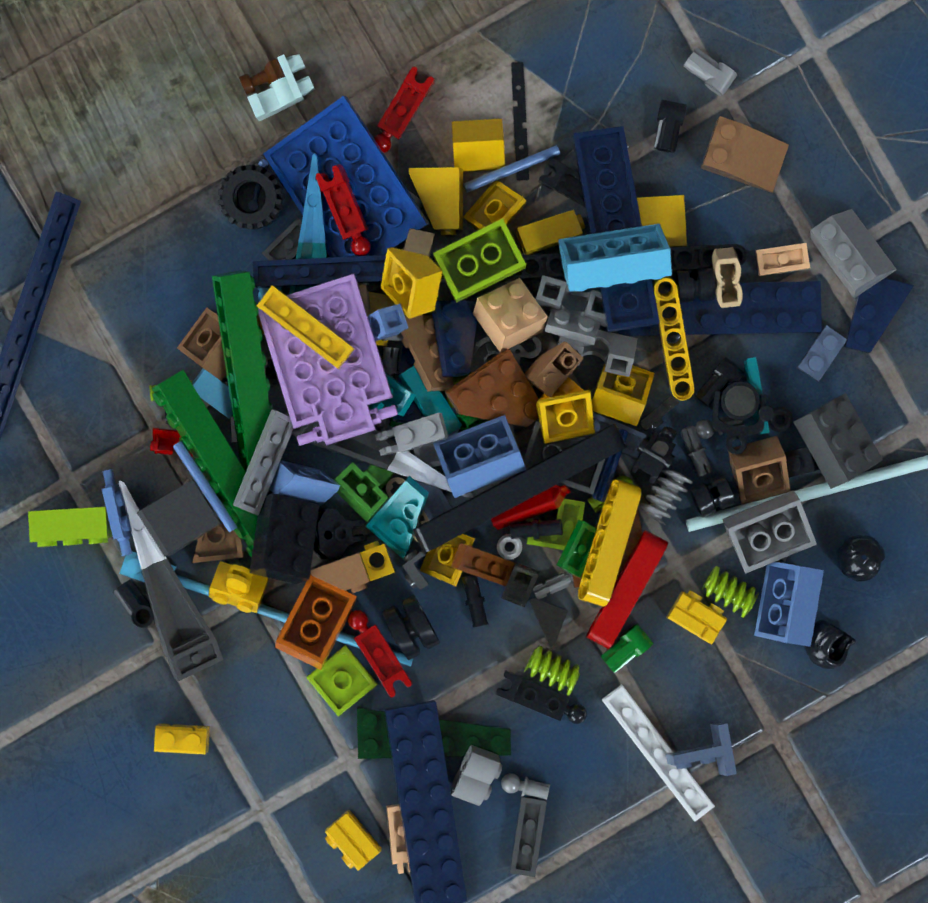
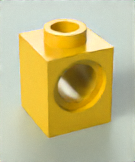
[360,541,395,581]

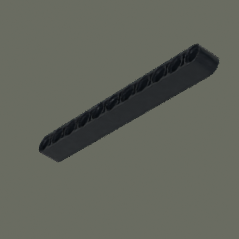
[499,244,747,282]

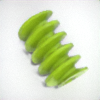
[701,566,759,618]
[523,645,580,696]

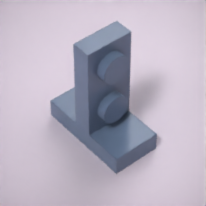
[666,722,737,776]

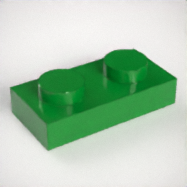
[557,520,597,578]

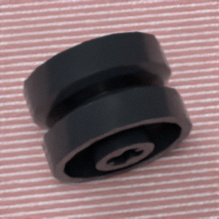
[382,594,440,660]

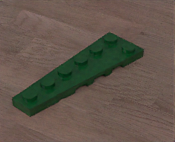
[357,707,511,759]

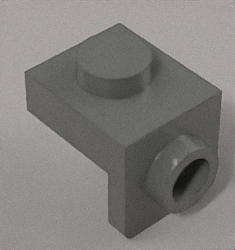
[402,549,429,590]

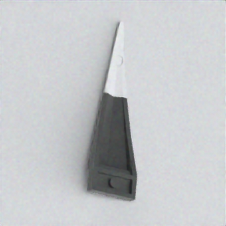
[285,409,473,499]
[119,481,224,681]

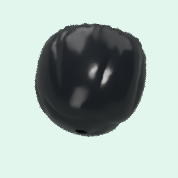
[838,535,885,582]
[805,620,856,669]

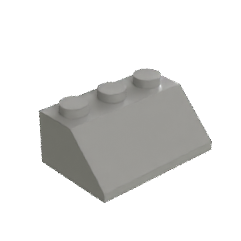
[810,209,896,298]
[722,490,817,574]

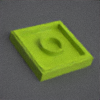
[306,645,378,717]

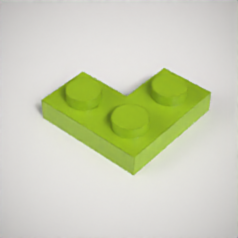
[527,499,585,550]

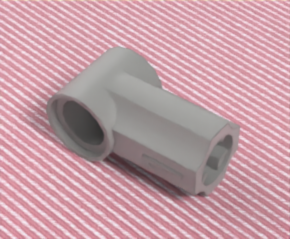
[683,48,737,96]

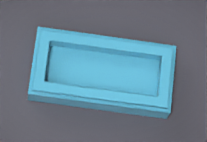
[192,368,233,419]

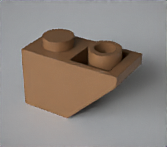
[524,341,584,397]

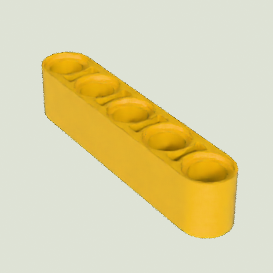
[652,276,694,401]
[578,479,641,607]

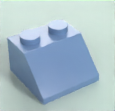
[269,460,340,506]

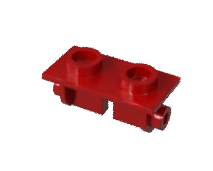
[150,428,194,458]

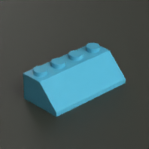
[558,224,672,292]

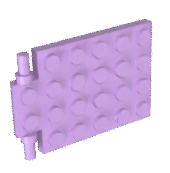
[258,274,398,446]

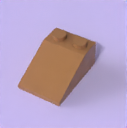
[700,116,789,193]

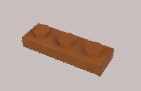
[451,543,515,586]

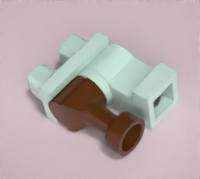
[239,54,315,122]

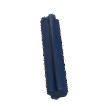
[592,428,628,502]

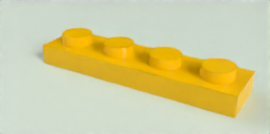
[257,286,354,369]

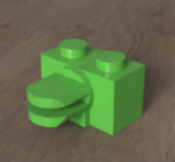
[334,462,393,522]

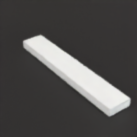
[601,684,715,821]

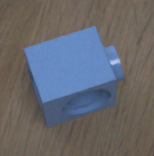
[368,304,408,341]

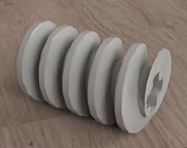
[640,469,693,525]

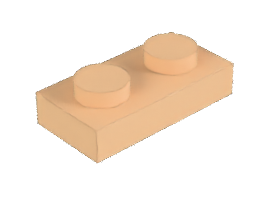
[755,243,810,276]

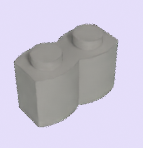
[450,745,502,806]

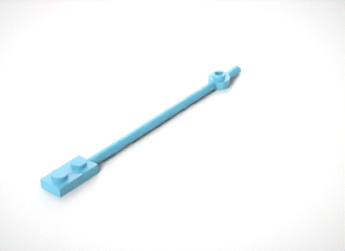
[119,550,413,666]

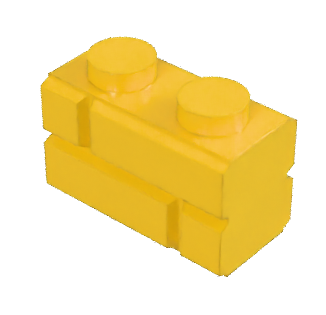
[666,590,727,645]
[154,723,210,754]
[325,810,382,871]

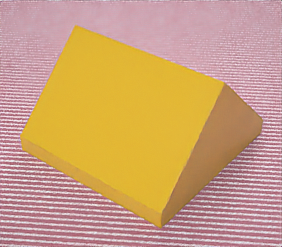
[452,119,505,172]
[463,180,527,230]
[536,390,595,444]
[420,534,475,586]

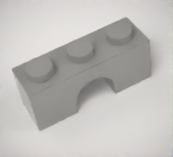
[535,275,607,328]
[558,330,638,377]

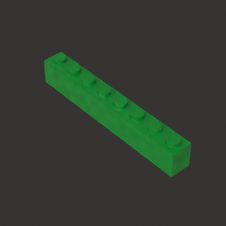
[212,270,273,472]
[152,370,258,558]

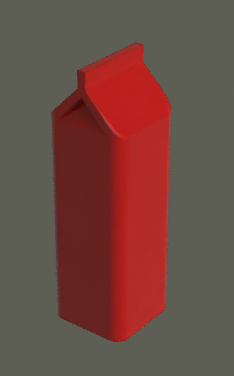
[491,485,571,530]

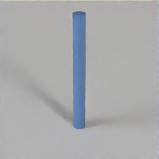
[463,145,560,193]
[173,441,237,533]

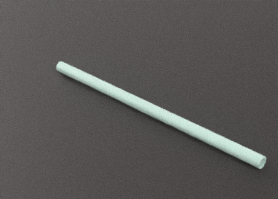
[686,455,928,532]

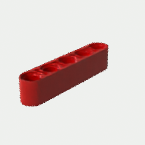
[586,530,668,649]

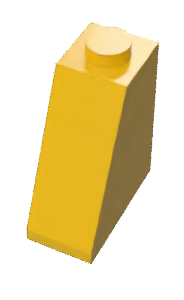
[409,167,463,235]
[516,209,585,255]

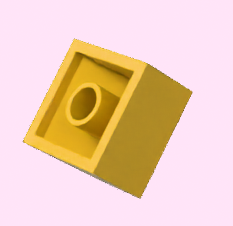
[380,247,442,319]
[591,363,655,427]

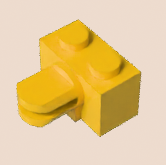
[209,561,268,613]

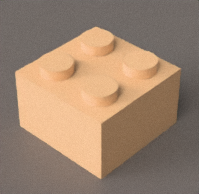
[473,278,548,353]

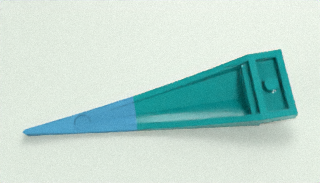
[289,153,327,294]

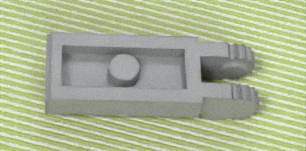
[375,413,448,456]

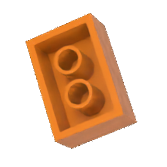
[275,574,357,670]

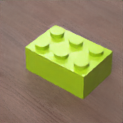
[433,218,526,303]
[28,507,113,547]

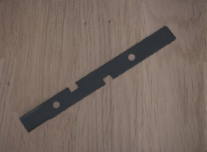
[511,62,529,181]

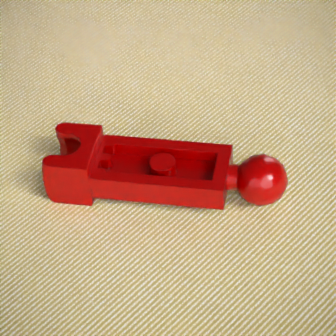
[374,66,435,153]
[315,164,371,256]
[348,610,413,698]

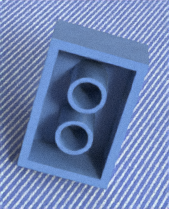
[433,415,526,498]
[754,562,824,647]

